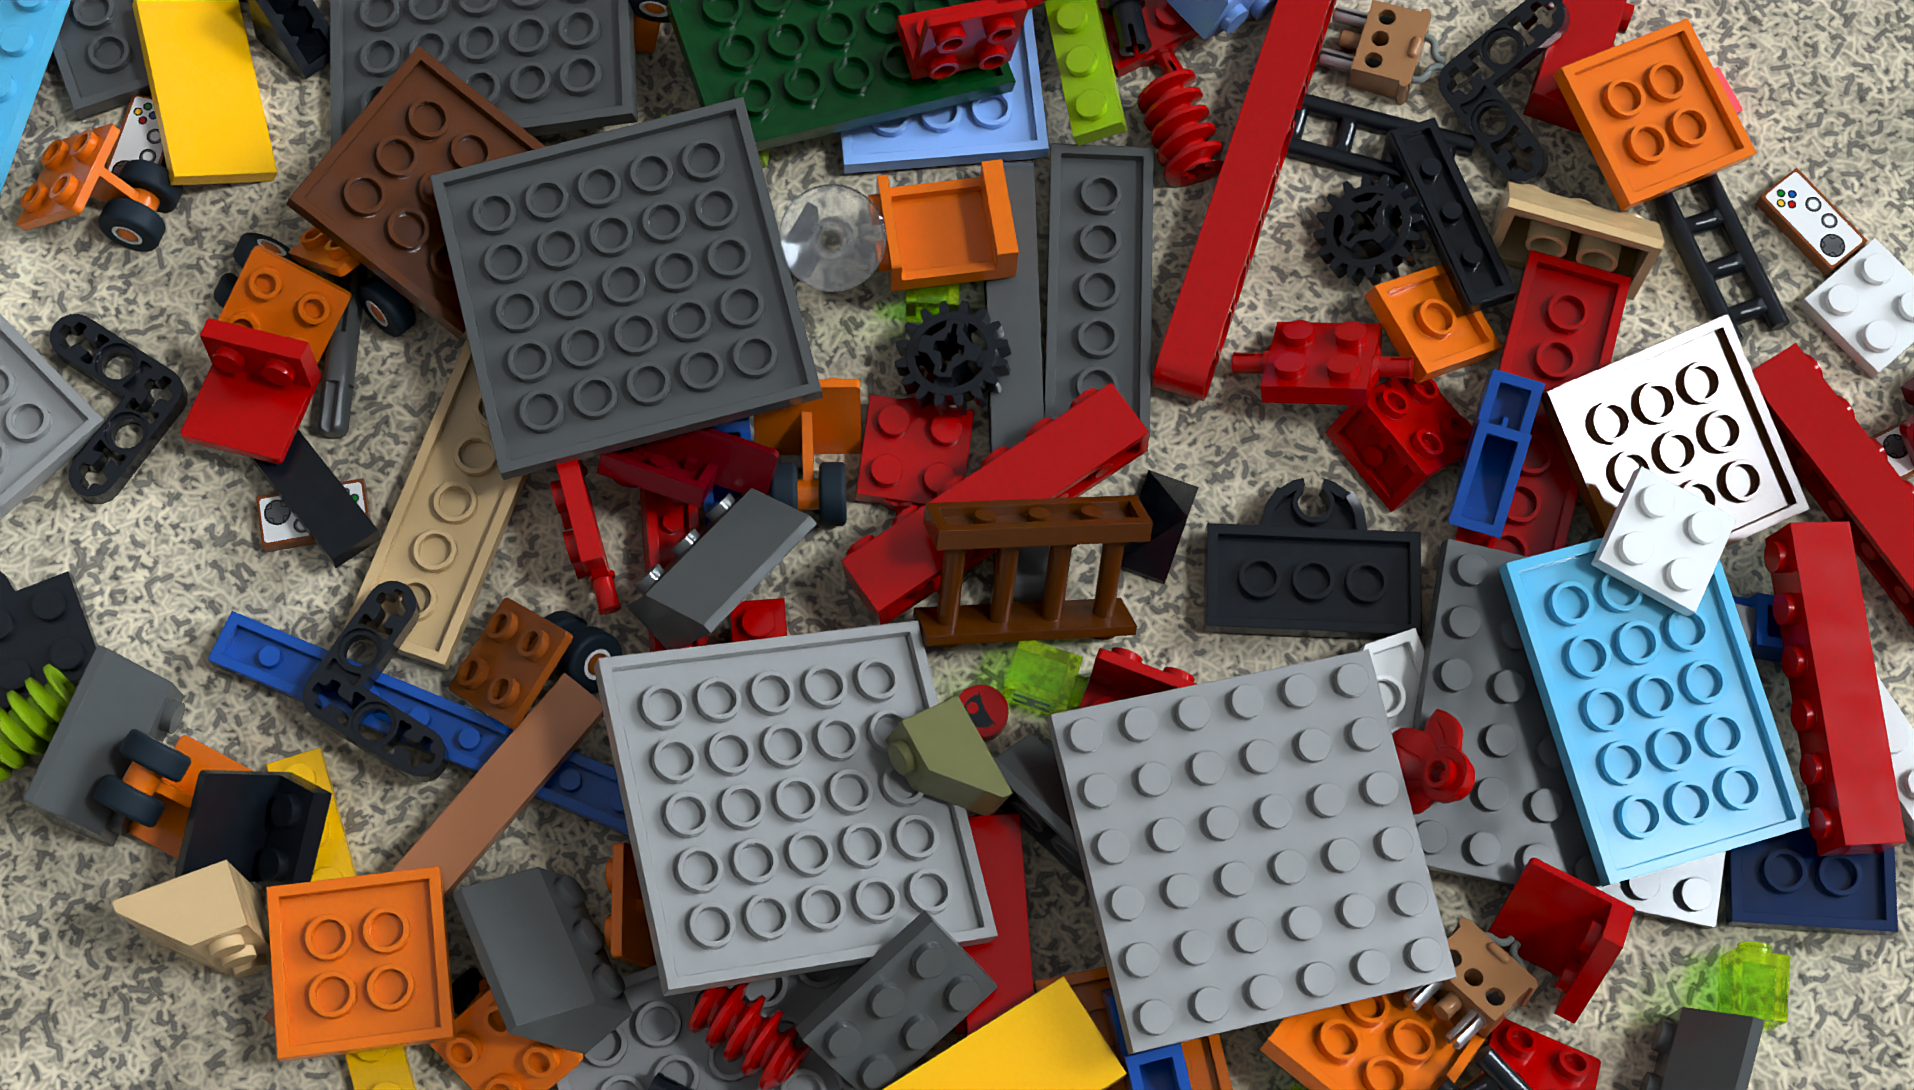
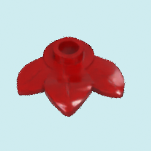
[1392,709,1475,815]

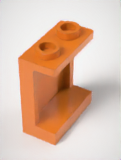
[867,159,1019,292]

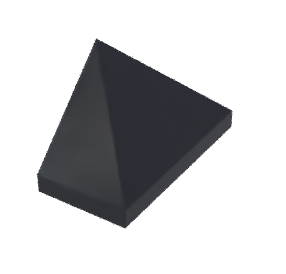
[248,0,330,80]
[1121,470,1199,584]

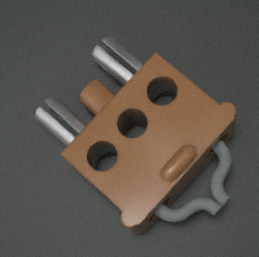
[1318,0,1446,105]
[1403,918,1538,1049]

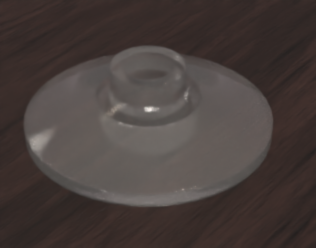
[779,184,886,292]

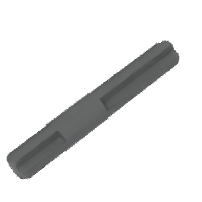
[316,263,367,437]

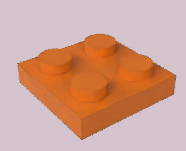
[1364,264,1502,384]

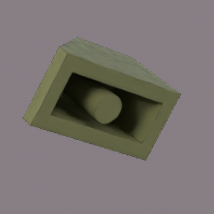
[885,695,1013,816]

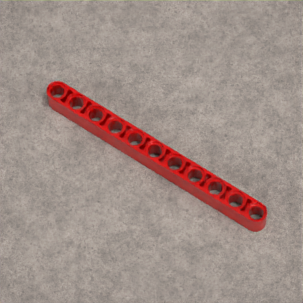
[1152,0,1337,401]

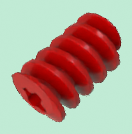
[1137,69,1223,187]
[688,983,813,1090]

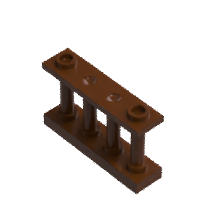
[913,495,1153,648]

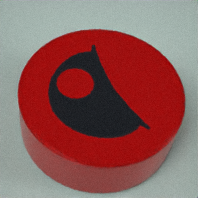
[959,685,1009,742]

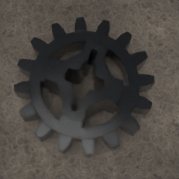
[1313,174,1429,286]
[895,300,1012,416]

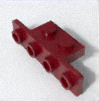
[597,427,779,508]

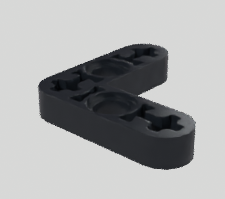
[1438,0,1570,184]
[50,314,188,504]
[303,581,448,782]

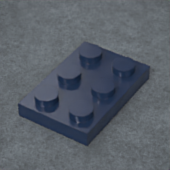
[1725,818,1898,936]

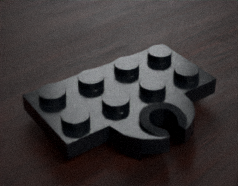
[1204,478,1422,639]
[0,571,98,712]

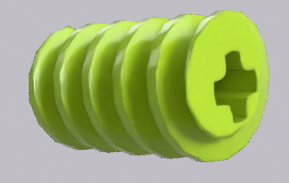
[0,664,76,783]

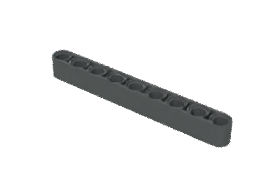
[984,161,1049,602]

